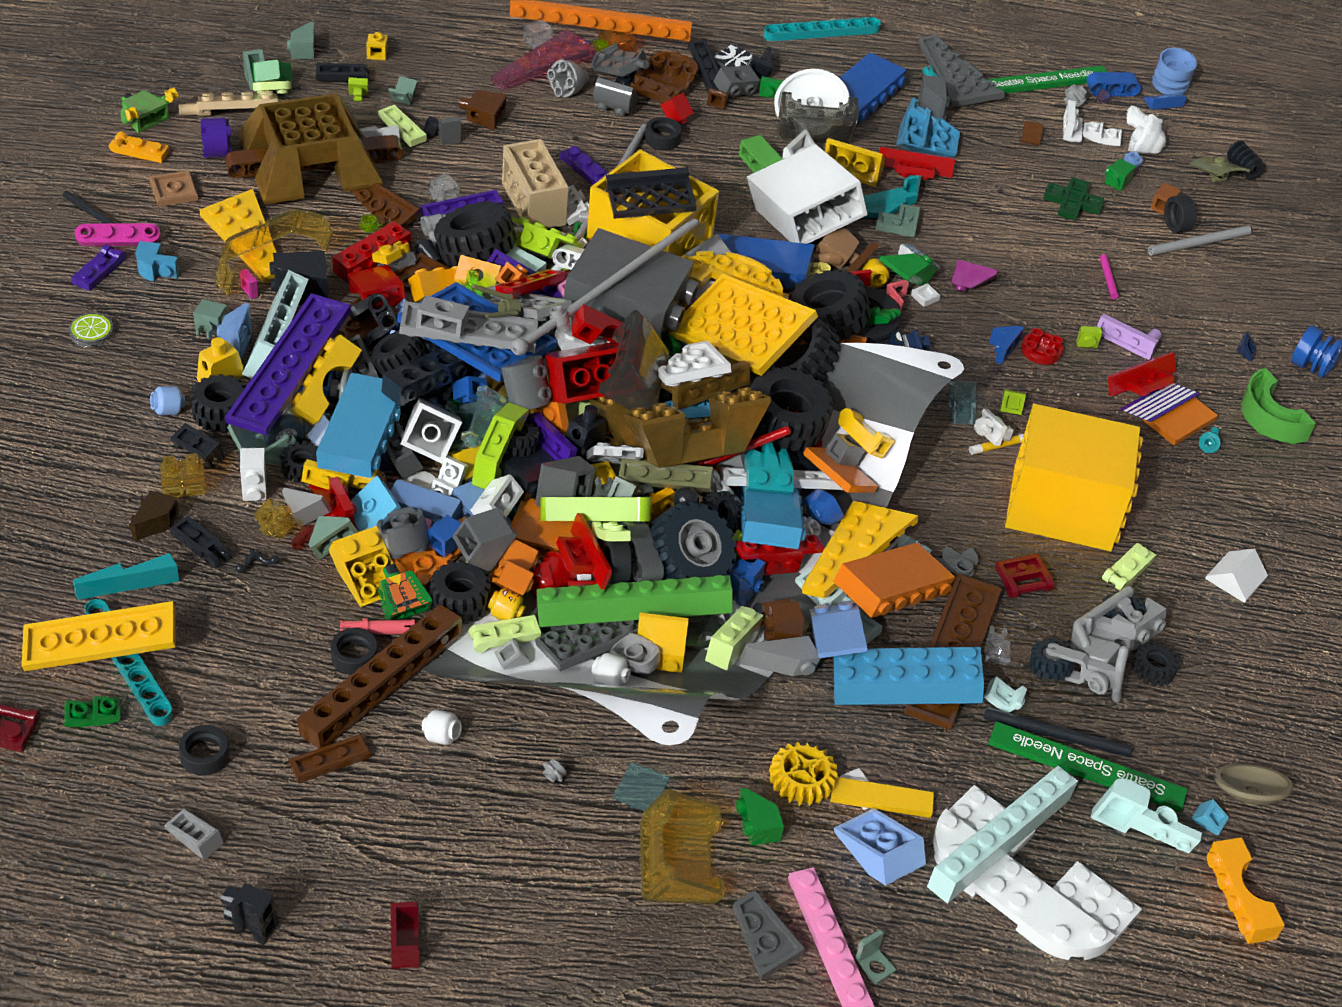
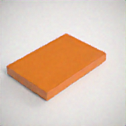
[1143,397,1218,446]
[803,447,878,493]

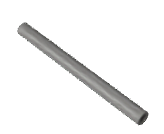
[1148,225,1251,256]

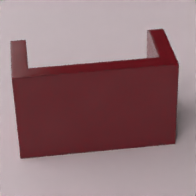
[390,902,419,969]

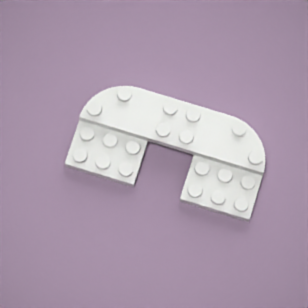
[932,785,1142,960]

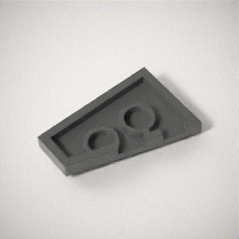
[733,890,805,980]

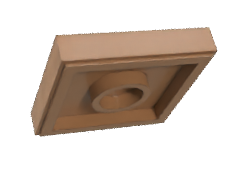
[149,170,198,207]

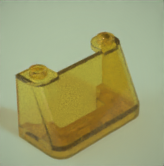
[640,789,726,904]

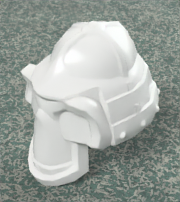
[1127,106,1166,154]

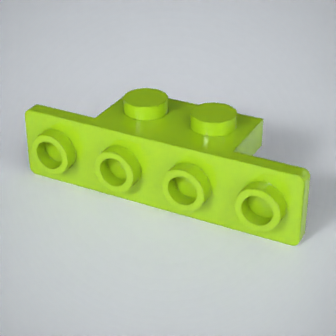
[511,216,583,259]

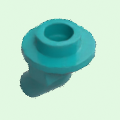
[1199,427,1221,453]

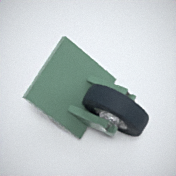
[227,414,305,466]

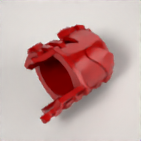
[530,551,578,595]

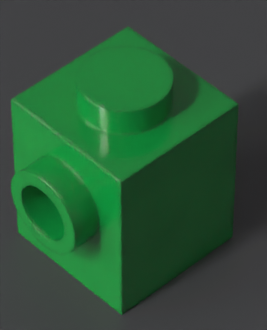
[1105,158,1136,191]

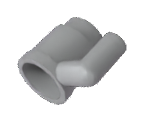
[421,214,445,246]

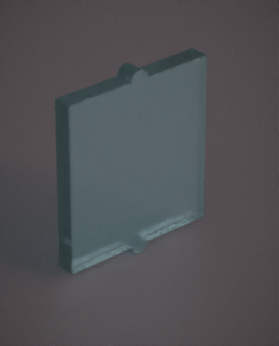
[613,763,669,814]

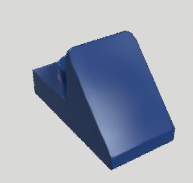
[989,326,1024,365]

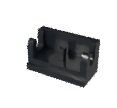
[170,423,225,468]

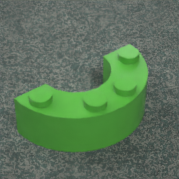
[1241,368,1316,444]

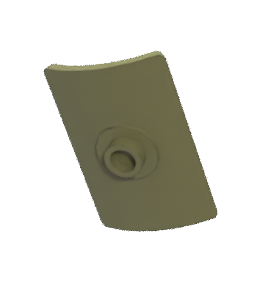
[1190,157,1250,182]

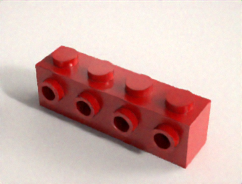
[332,221,411,284]

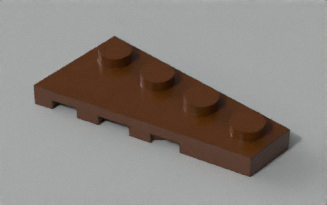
[350,183,421,228]

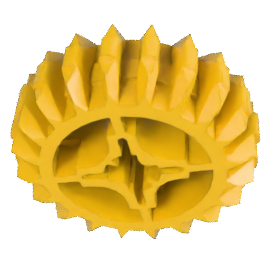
[769,741,838,807]

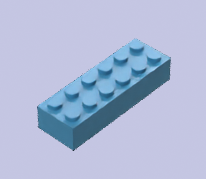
[833,647,984,705]

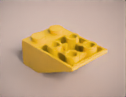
[328,526,393,607]

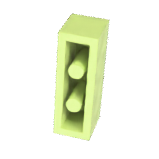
[705,606,763,671]

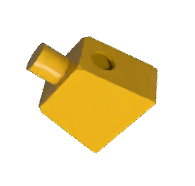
[197,337,244,382]

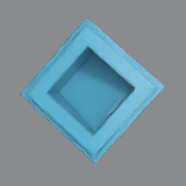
[1191,799,1229,835]

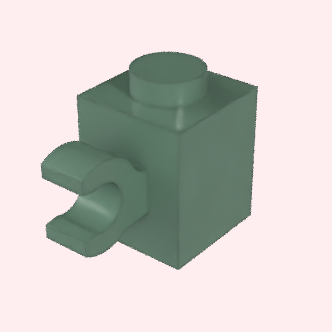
[193,299,227,338]

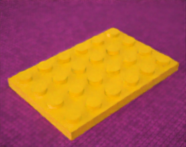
[667,274,818,376]

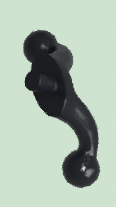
[236,548,279,573]

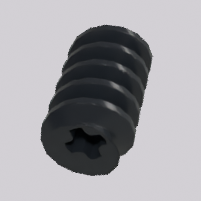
[1227,140,1266,180]

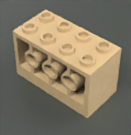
[502,139,568,229]

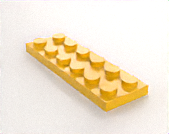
[21,601,176,671]

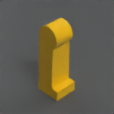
[838,408,895,459]

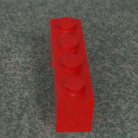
[571,304,658,370]

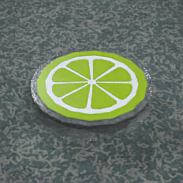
[69,313,114,348]

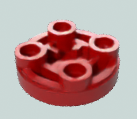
[1021,328,1063,365]

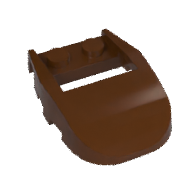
[630,51,698,103]

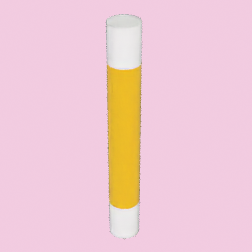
[969,434,1024,455]

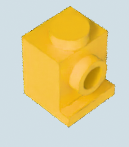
[367,32,388,60]

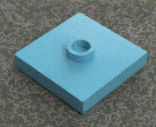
[351,475,401,532]

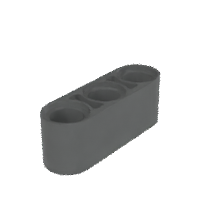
[620,522,664,582]

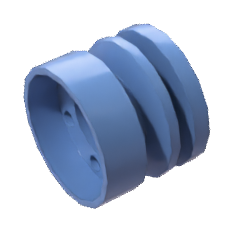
[1152,48,1197,95]

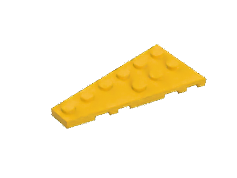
[200,189,277,284]
[802,501,918,599]

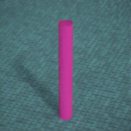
[1100,254,1119,299]

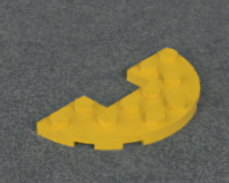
[680,251,783,297]

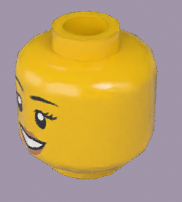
[488,588,526,621]

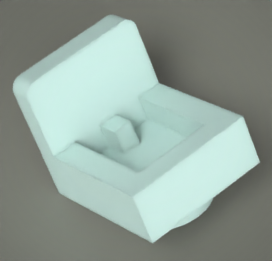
[984,676,1027,713]

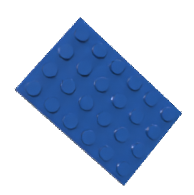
[397,282,557,382]

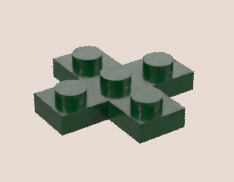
[1043,177,1104,221]

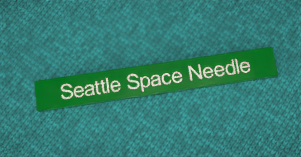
[986,65,1107,94]
[988,721,1187,812]

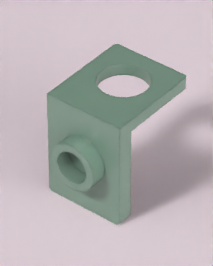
[388,76,418,105]
[855,929,896,985]

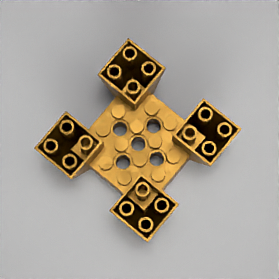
[238,93,383,204]
[590,382,771,468]

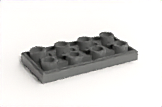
[535,620,638,671]

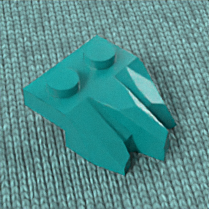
[744,442,794,495]

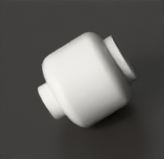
[592,653,631,686]
[422,710,462,745]

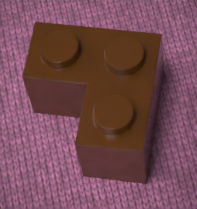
[759,599,804,641]

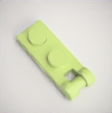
[592,521,631,541]
[1102,543,1156,591]
[469,615,541,653]

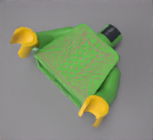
[120,88,179,133]

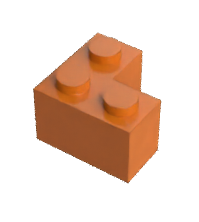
[489,539,538,595]

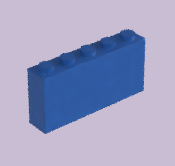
[839,53,907,126]
[715,233,814,289]

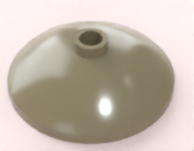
[1215,764,1293,806]

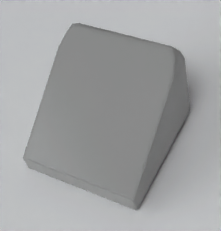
[494,638,530,670]

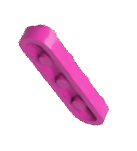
[75,223,161,246]

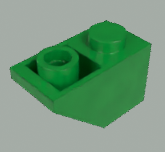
[735,788,784,846]

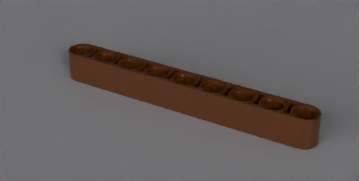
[225,135,403,178]

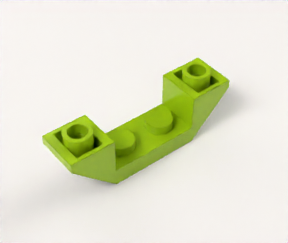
[472,402,530,490]

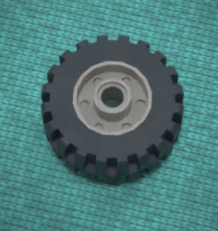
[649,501,736,580]

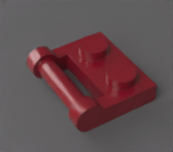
[995,554,1054,598]
[0,704,40,752]

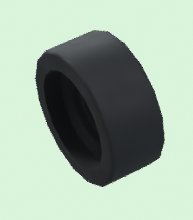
[645,117,682,150]
[1164,195,1196,233]
[603,541,631,584]
[330,628,378,675]
[179,725,230,776]

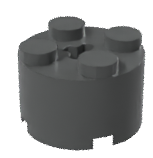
[377,507,430,559]

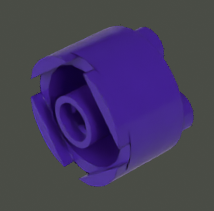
[200,117,232,158]

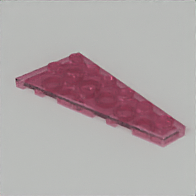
[491,28,596,90]

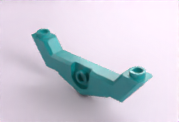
[862,175,921,218]

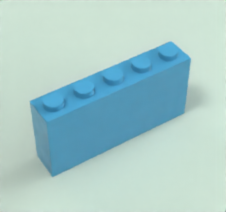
[316,373,406,478]
[739,486,806,549]

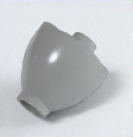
[547,59,589,97]

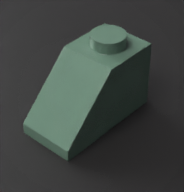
[287,22,315,59]

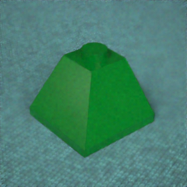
[878,253,939,286]

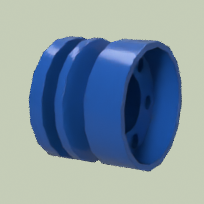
[1291,325,1342,379]

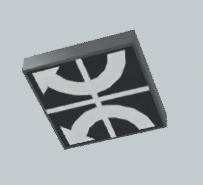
[713,43,760,69]

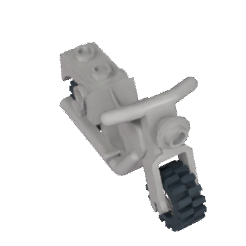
[1030,586,1166,702]

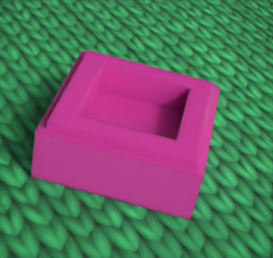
[240,269,258,299]

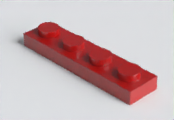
[495,269,565,299]

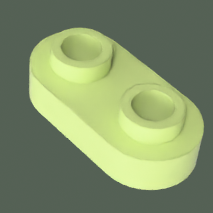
[253,81,292,94]

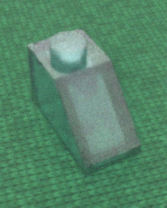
[949,380,976,424]

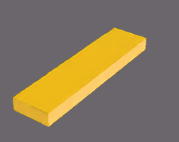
[830,777,934,818]

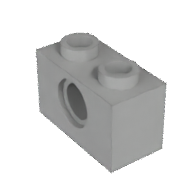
[416,295,469,339]

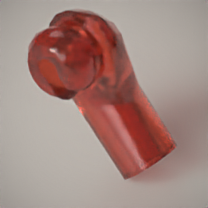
[291,525,315,550]

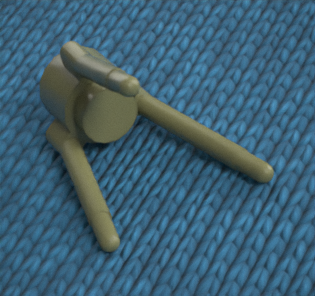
[472,284,521,318]

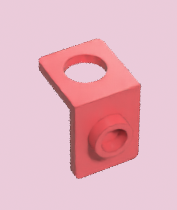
[886,280,909,311]

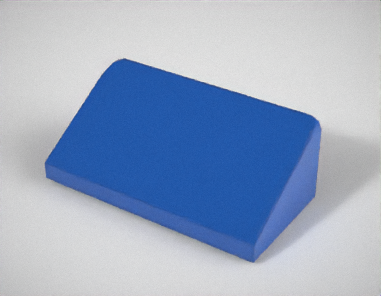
[1144,94,1187,110]

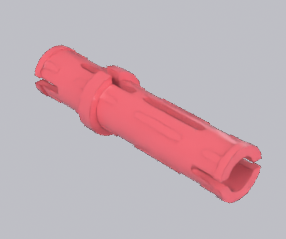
[340,618,415,635]

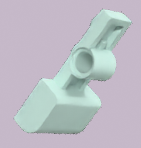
[1090,778,1202,853]

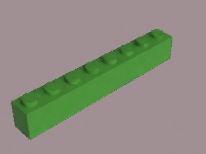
[537,575,732,627]

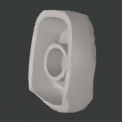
[610,633,660,674]

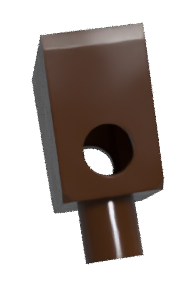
[459,90,506,130]

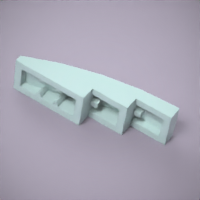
[795,567,882,644]

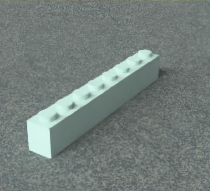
[927,766,1078,904]

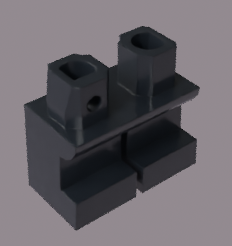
[220,883,278,945]

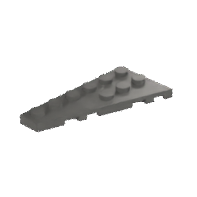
[918,35,1005,107]

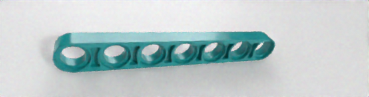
[763,17,881,41]
[84,599,173,726]

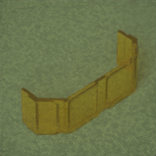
[215,209,333,296]

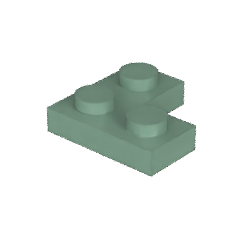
[875,204,920,237]

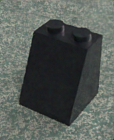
[269,251,328,306]

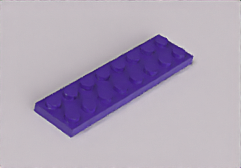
[225,293,351,436]

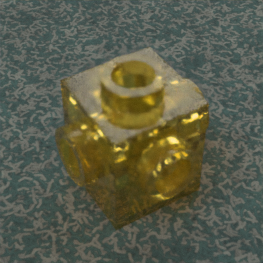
[254,498,296,539]

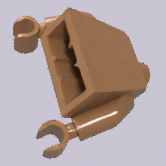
[814,226,859,268]

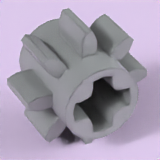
[1063,84,1087,107]

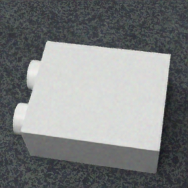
[747,144,867,244]

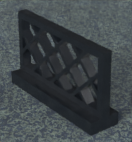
[606,167,697,219]

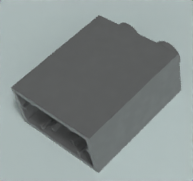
[563,228,699,345]

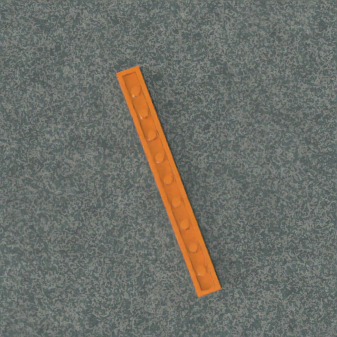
[510,0,692,41]

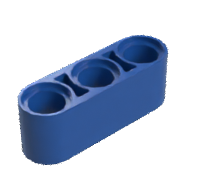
[1086,72,1141,96]

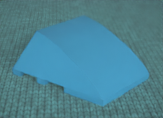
[896,97,960,157]

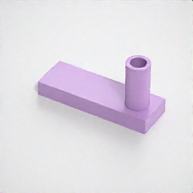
[1097,314,1161,360]

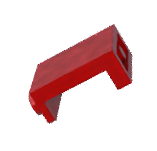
[347,265,405,309]

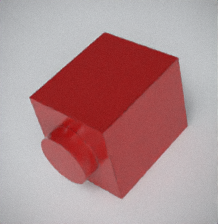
[660,93,694,125]

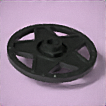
[681,613,730,649]

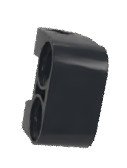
[349,294,401,349]

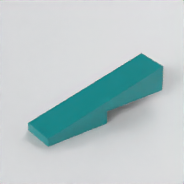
[73,553,179,600]

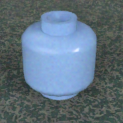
[150,386,186,415]

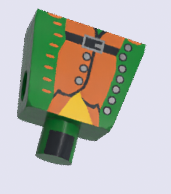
[378,564,433,620]

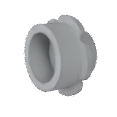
[543,759,566,783]

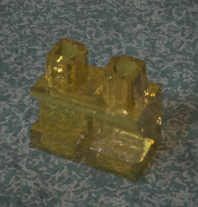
[160,453,207,497]

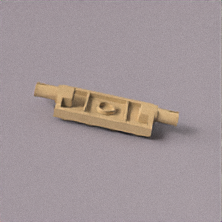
[179,91,285,116]

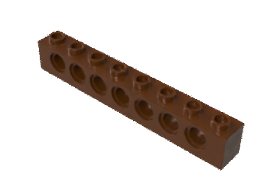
[297,604,463,749]

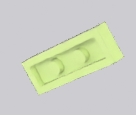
[378,105,427,147]

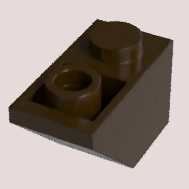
[129,490,179,540]

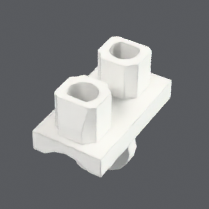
[974,409,1013,446]

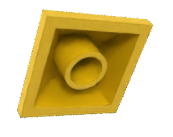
[637,613,689,673]

